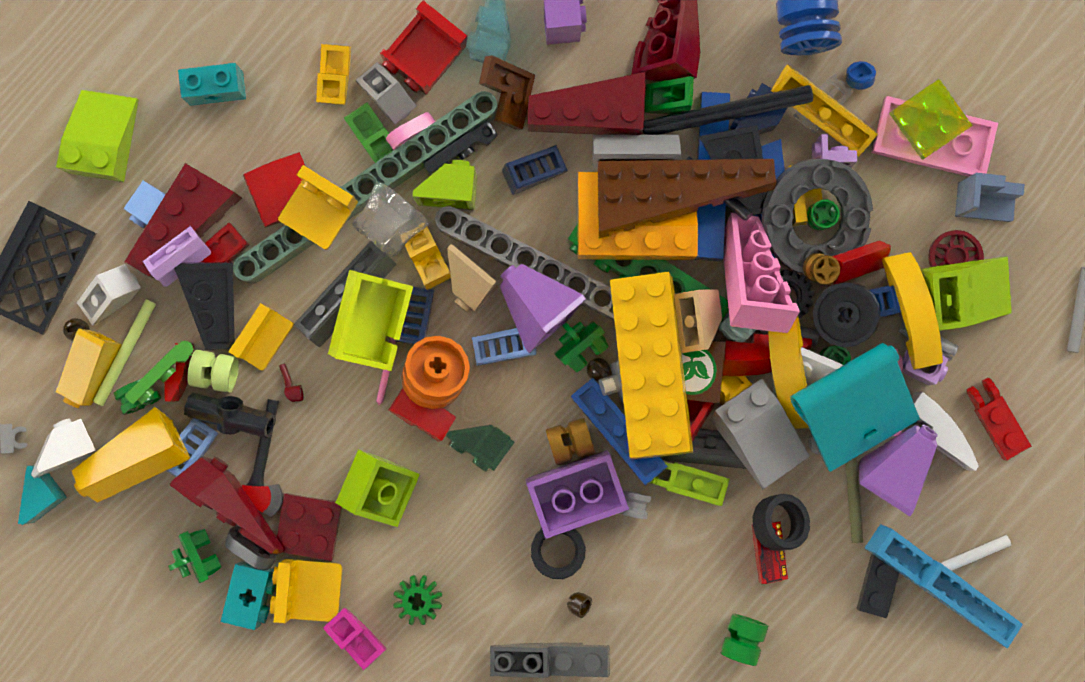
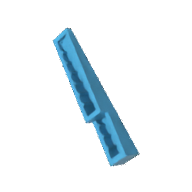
[865,524,1023,649]

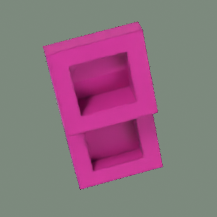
[323,607,387,670]

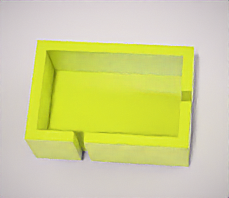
[328,270,413,371]

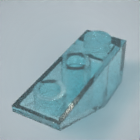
[466,0,511,63]

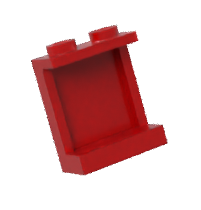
[380,0,469,95]

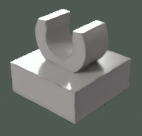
[0,424,27,454]

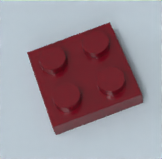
[277,493,342,561]

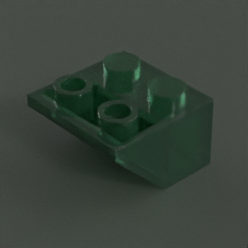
[446,424,516,472]

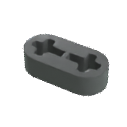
[225,526,277,570]

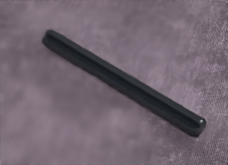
[643,85,814,135]

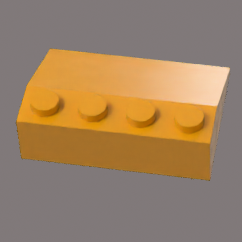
[578,172,698,260]

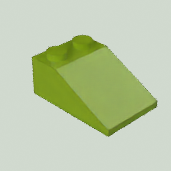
[56,90,139,182]

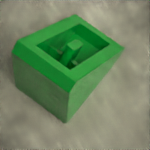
[644,76,694,115]

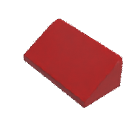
[832,240,891,284]

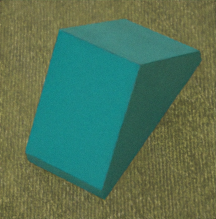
[18,465,67,525]

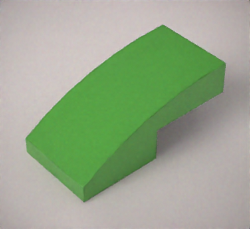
[344,102,393,163]

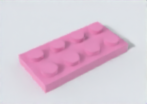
[871,96,998,177]

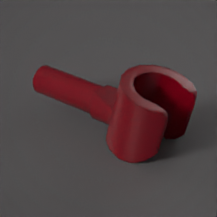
[279,363,304,402]

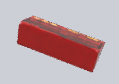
[751,521,788,584]

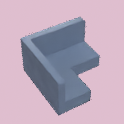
[955,173,1025,222]

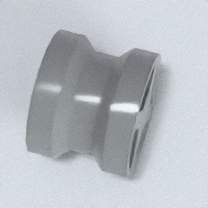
[619,491,651,519]

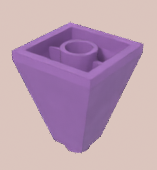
[500,264,586,353]
[859,425,938,516]

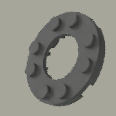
[762,159,873,273]

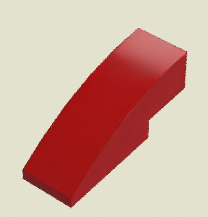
[722,334,812,377]

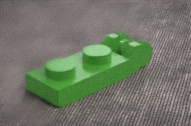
[125,340,194,404]

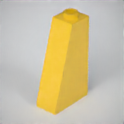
[71,407,190,503]

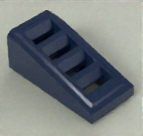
[502,145,568,195]
[395,287,435,345]

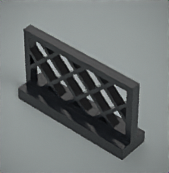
[0,201,97,335]

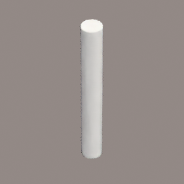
[941,535,1011,571]

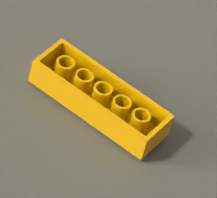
[610,272,693,459]

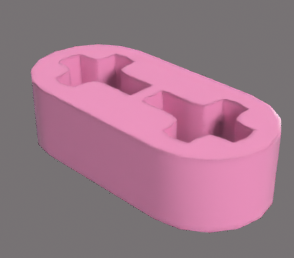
[386,112,436,150]

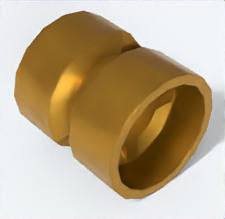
[545,418,595,465]

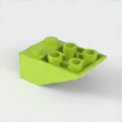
[921,256,1012,331]

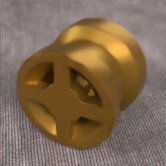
[803,253,840,285]

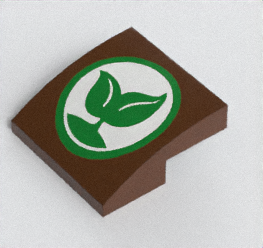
[682,340,726,403]

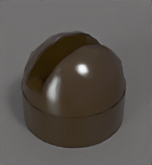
[63,318,89,341]
[587,358,610,381]
[567,592,592,618]

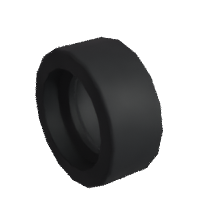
[752,494,810,551]
[531,528,586,579]

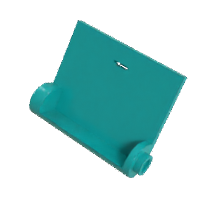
[790,343,920,472]

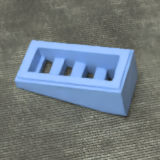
[472,328,536,366]
[166,419,218,477]

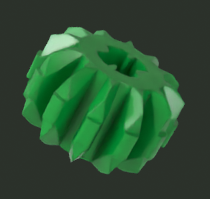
[393,575,443,625]

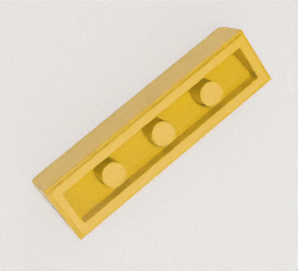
[771,64,878,157]

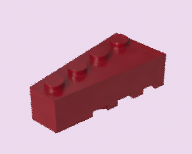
[124,163,242,279]

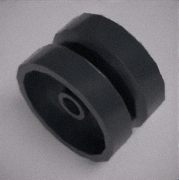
[813,283,881,347]

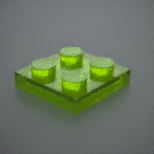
[889,79,973,160]

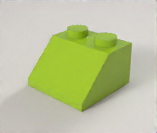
[413,160,477,210]
[335,449,420,527]

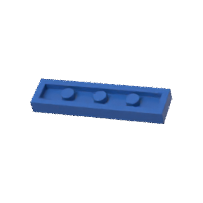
[571,378,668,486]

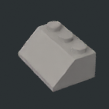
[592,135,681,172]

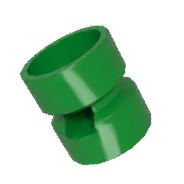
[720,613,769,666]

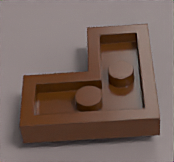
[479,55,535,130]

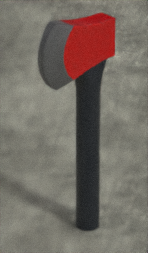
[242,399,283,517]

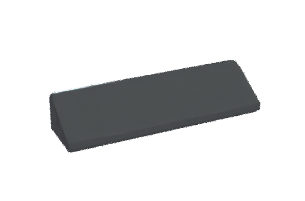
[294,241,396,347]
[660,429,747,469]

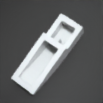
[911,392,979,471]

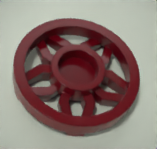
[928,230,984,267]

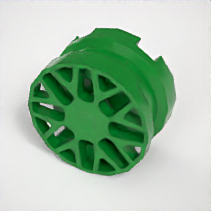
[113,379,162,415]

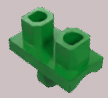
[554,321,609,372]
[168,529,222,583]

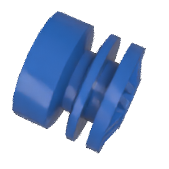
[776,0,842,56]

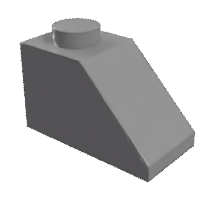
[356,63,416,124]

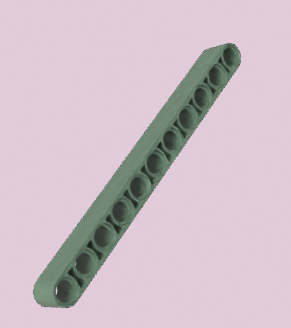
[233,91,498,284]

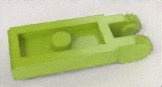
[650,462,730,506]

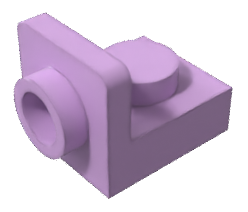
[812,134,857,168]

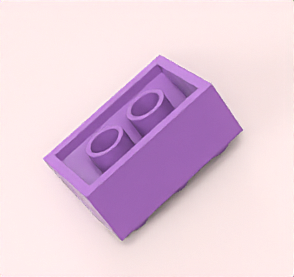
[526,450,629,539]

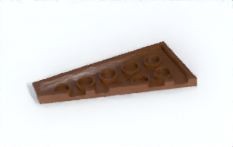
[598,159,776,239]

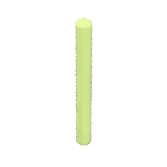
[93,299,156,406]

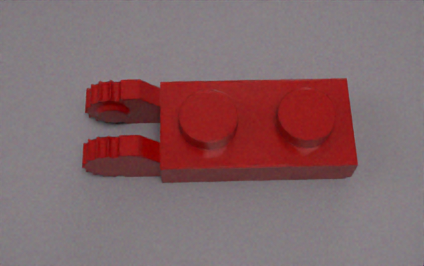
[966,377,1032,460]

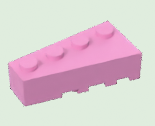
[723,213,800,333]

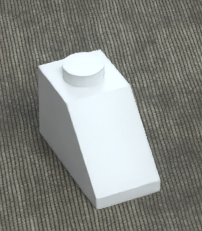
[77,264,141,326]
[31,418,95,479]

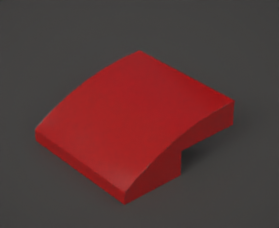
[243,152,305,228]

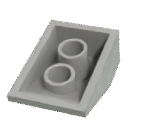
[710,379,810,490]

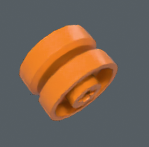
[401,336,470,409]

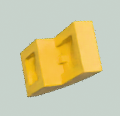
[316,44,351,105]
[400,223,451,290]

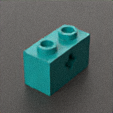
[178,63,246,106]
[220,561,276,630]

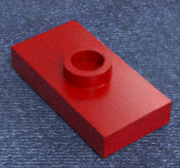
[200,222,249,262]

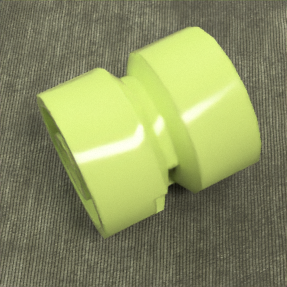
[188,350,239,393]

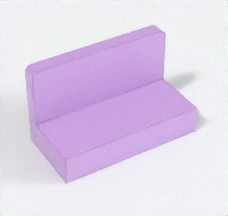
[143,226,211,287]

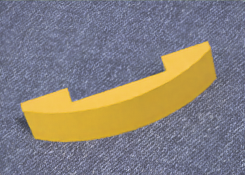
[882,252,943,370]
[768,317,809,429]

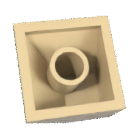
[447,244,498,313]

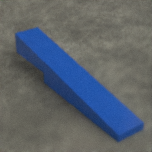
[694,92,730,262]

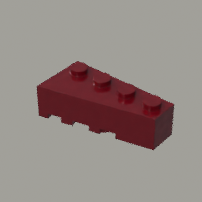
[528,72,645,135]

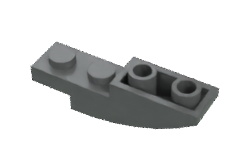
[490,642,610,678]

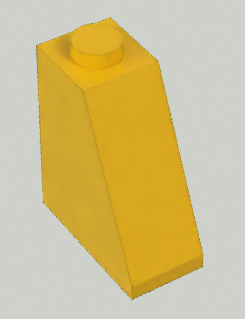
[56,328,122,408]

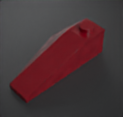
[631,0,701,82]
[169,456,284,554]

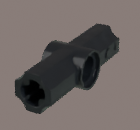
[184,392,276,439]

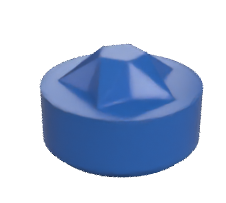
[846,61,876,90]

